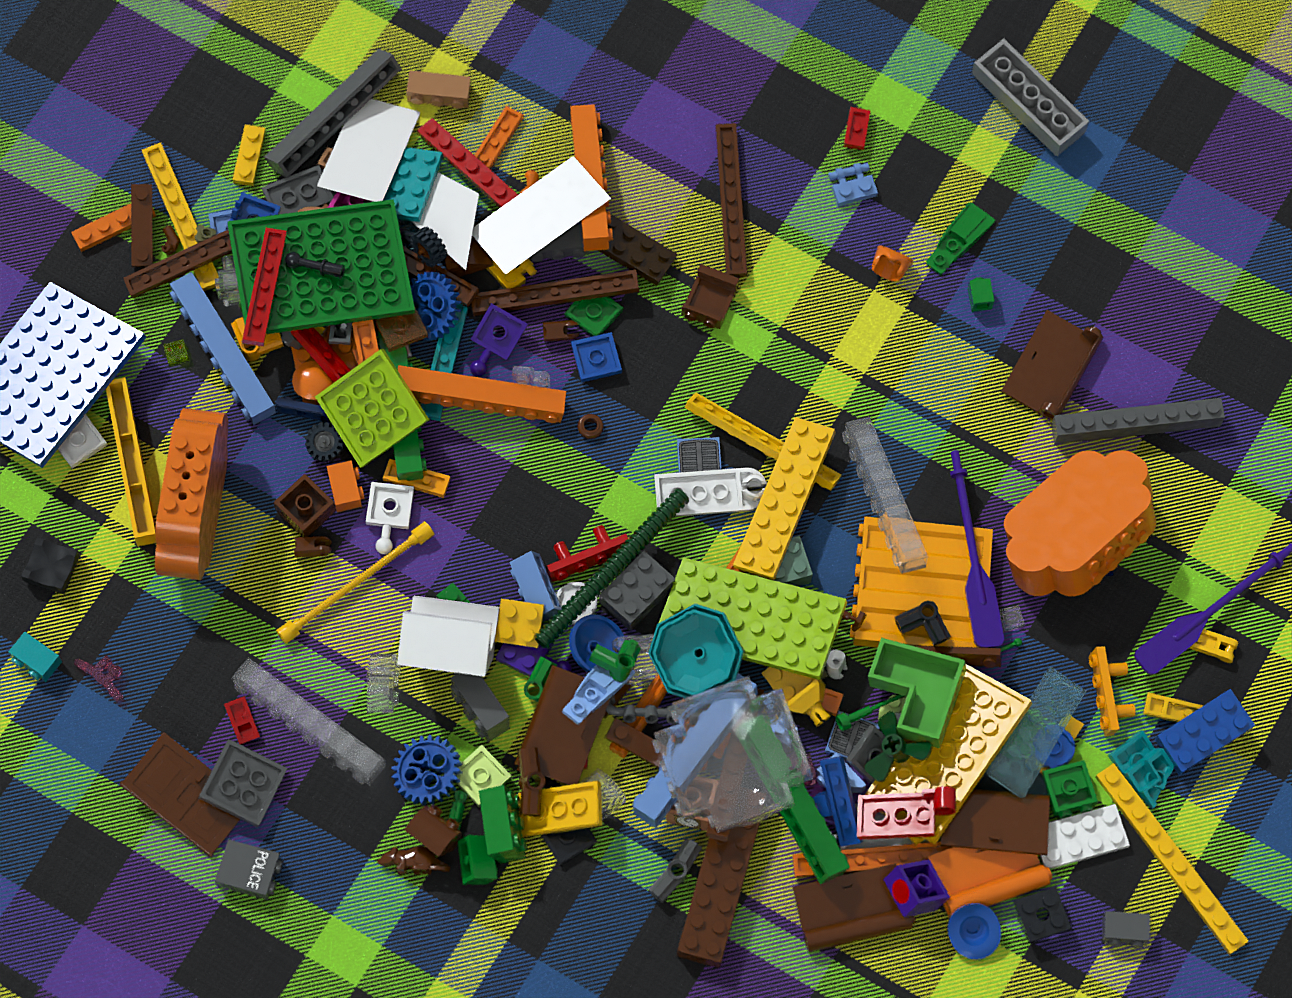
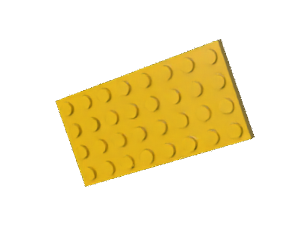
[865,664,1033,845]

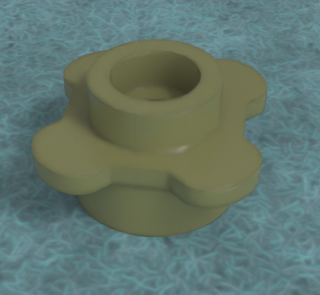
[194,225,216,243]

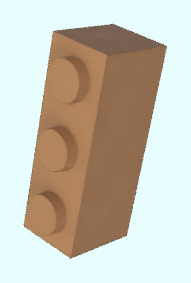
[406,70,471,109]

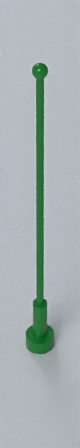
[835,638,1022,732]

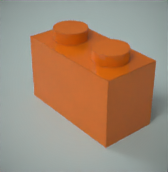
[327,460,365,512]

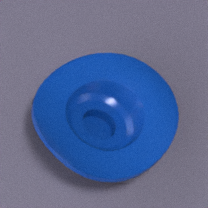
[947,903,1001,960]

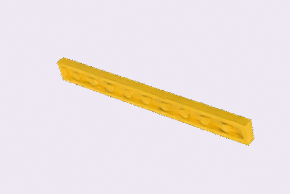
[1095,763,1248,955]

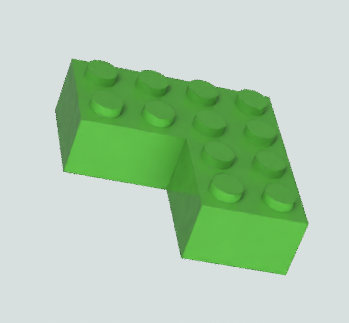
[868,638,966,749]

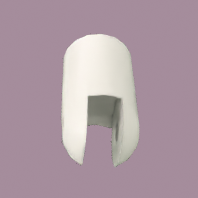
[826,650,847,679]

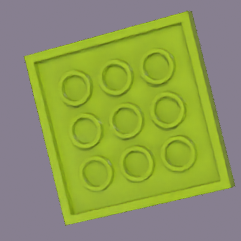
[315,349,429,468]

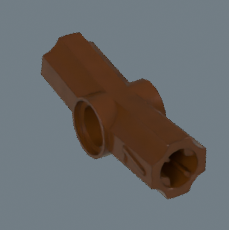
[518,747,545,816]

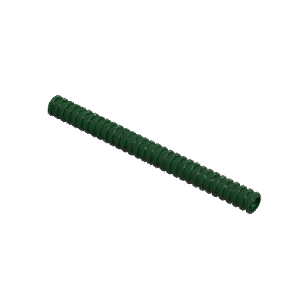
[534,489,689,649]

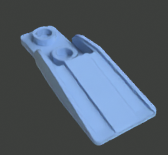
[562,665,635,725]

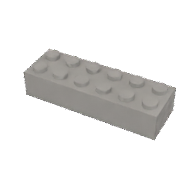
[972,39,1089,157]

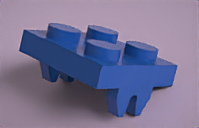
[227,192,281,230]

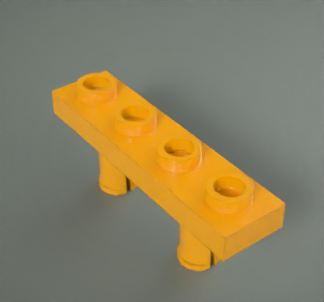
[1089,646,1136,736]

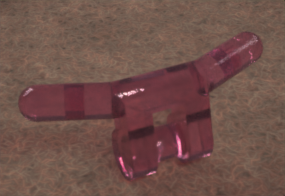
[74,656,124,703]

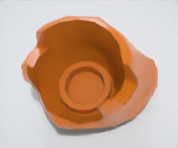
[872,245,914,281]

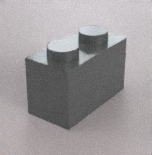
[1102,911,1150,948]

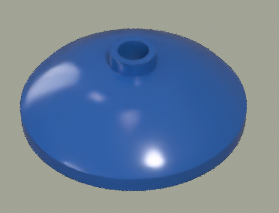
[569,614,626,673]

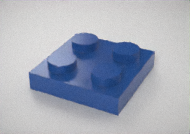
[571,332,622,382]

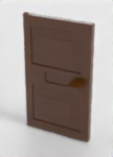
[119,732,241,857]

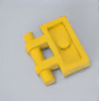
[487,259,537,289]

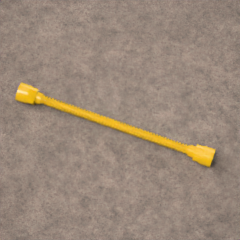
[276,521,435,644]

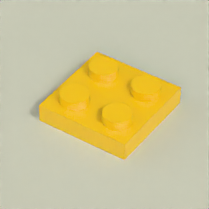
[495,599,545,648]

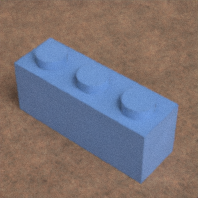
[509,551,562,622]

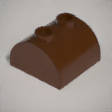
[404,805,462,857]

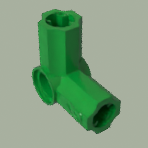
[589,639,641,682]
[524,656,557,702]

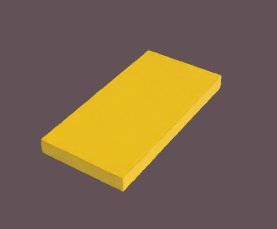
[518,781,602,837]

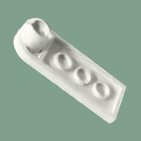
[654,468,767,517]

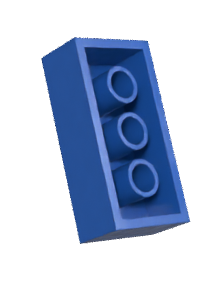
[1155,689,1255,775]

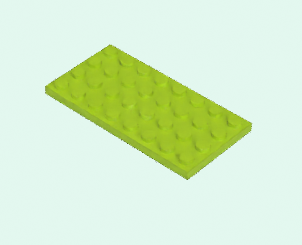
[659,557,847,680]

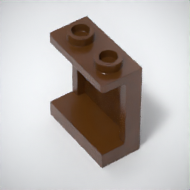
[681,264,739,329]

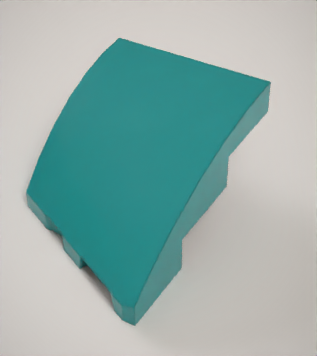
[1108,730,1174,808]

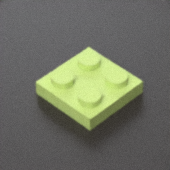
[456,745,512,807]

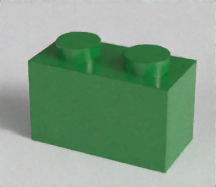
[458,835,497,885]

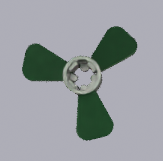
[865,711,933,782]

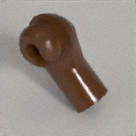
[162,225,180,255]

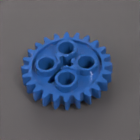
[402,272,461,340]
[392,735,463,806]

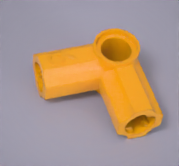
[231,317,284,361]

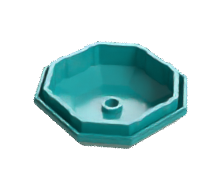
[648,604,744,702]

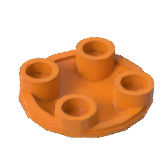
[292,361,334,401]

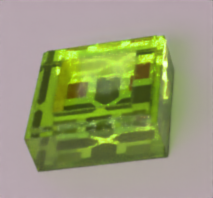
[163,339,189,366]

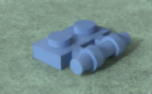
[828,163,878,206]

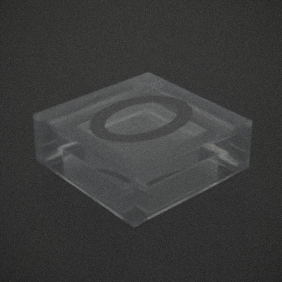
[999,605,1025,632]

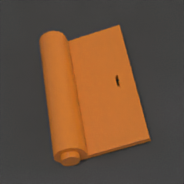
[927,847,1052,918]

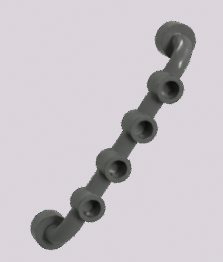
[606,692,719,725]

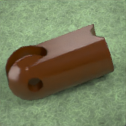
[543,320,580,342]
[294,536,332,558]

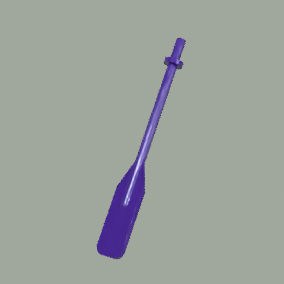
[950,450,1004,648]
[1134,543,1292,675]

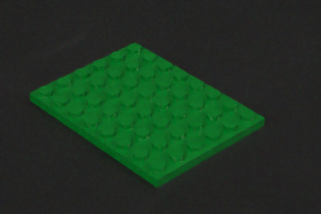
[227,199,415,334]

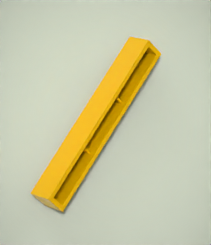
[106,377,156,546]

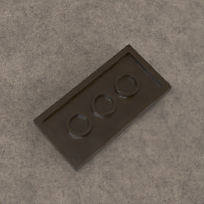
[597,214,678,286]

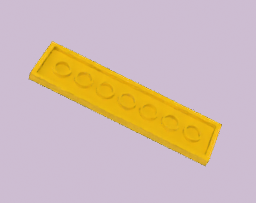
[733,417,835,580]

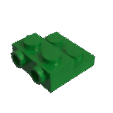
[1042,760,1098,819]

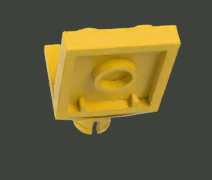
[762,667,830,727]

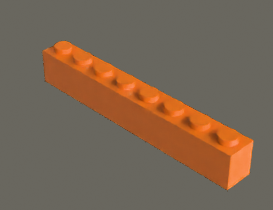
[570,104,613,251]
[397,365,566,423]

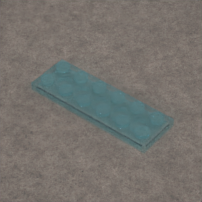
[986,667,1086,799]

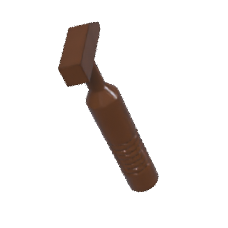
[842,611,867,632]

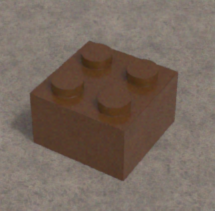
[274,474,336,537]

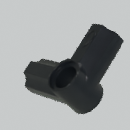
[894,601,951,646]

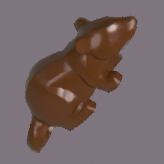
[377,846,450,875]

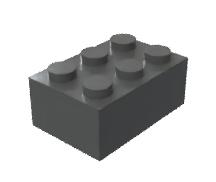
[599,551,675,631]
[450,673,510,743]

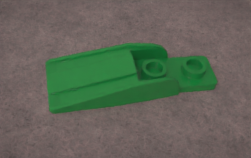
[926,202,995,275]

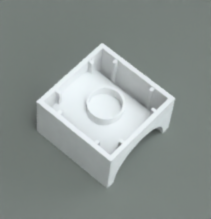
[397,596,500,676]

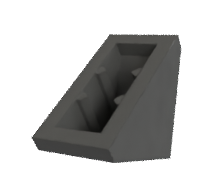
[329,322,354,345]

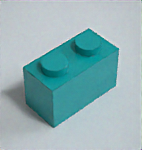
[8,632,62,682]

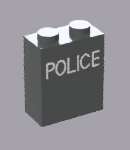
[215,839,283,900]

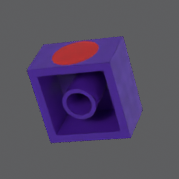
[883,859,950,918]

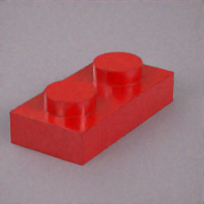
[843,107,871,150]

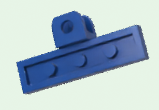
[812,756,864,847]

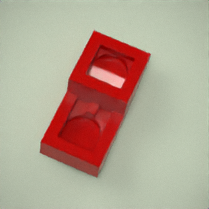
[224,696,260,744]

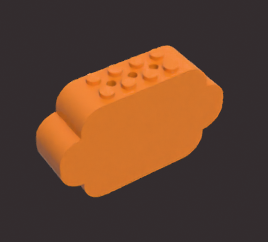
[155,408,228,580]
[1004,450,1157,596]

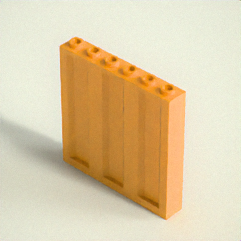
[850,517,993,648]

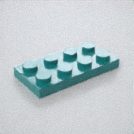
[383,147,443,222]

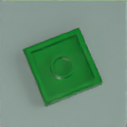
[564,297,623,337]

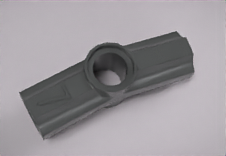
[648,838,702,903]

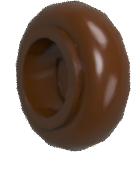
[577,414,604,439]

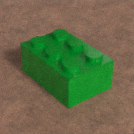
[479,785,528,863]

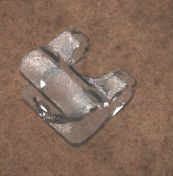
[612,636,658,687]

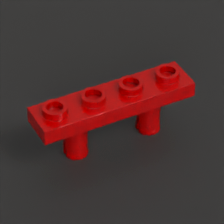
[547,525,629,582]

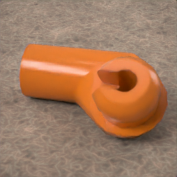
[519,170,539,194]

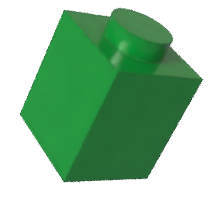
[968,277,994,312]

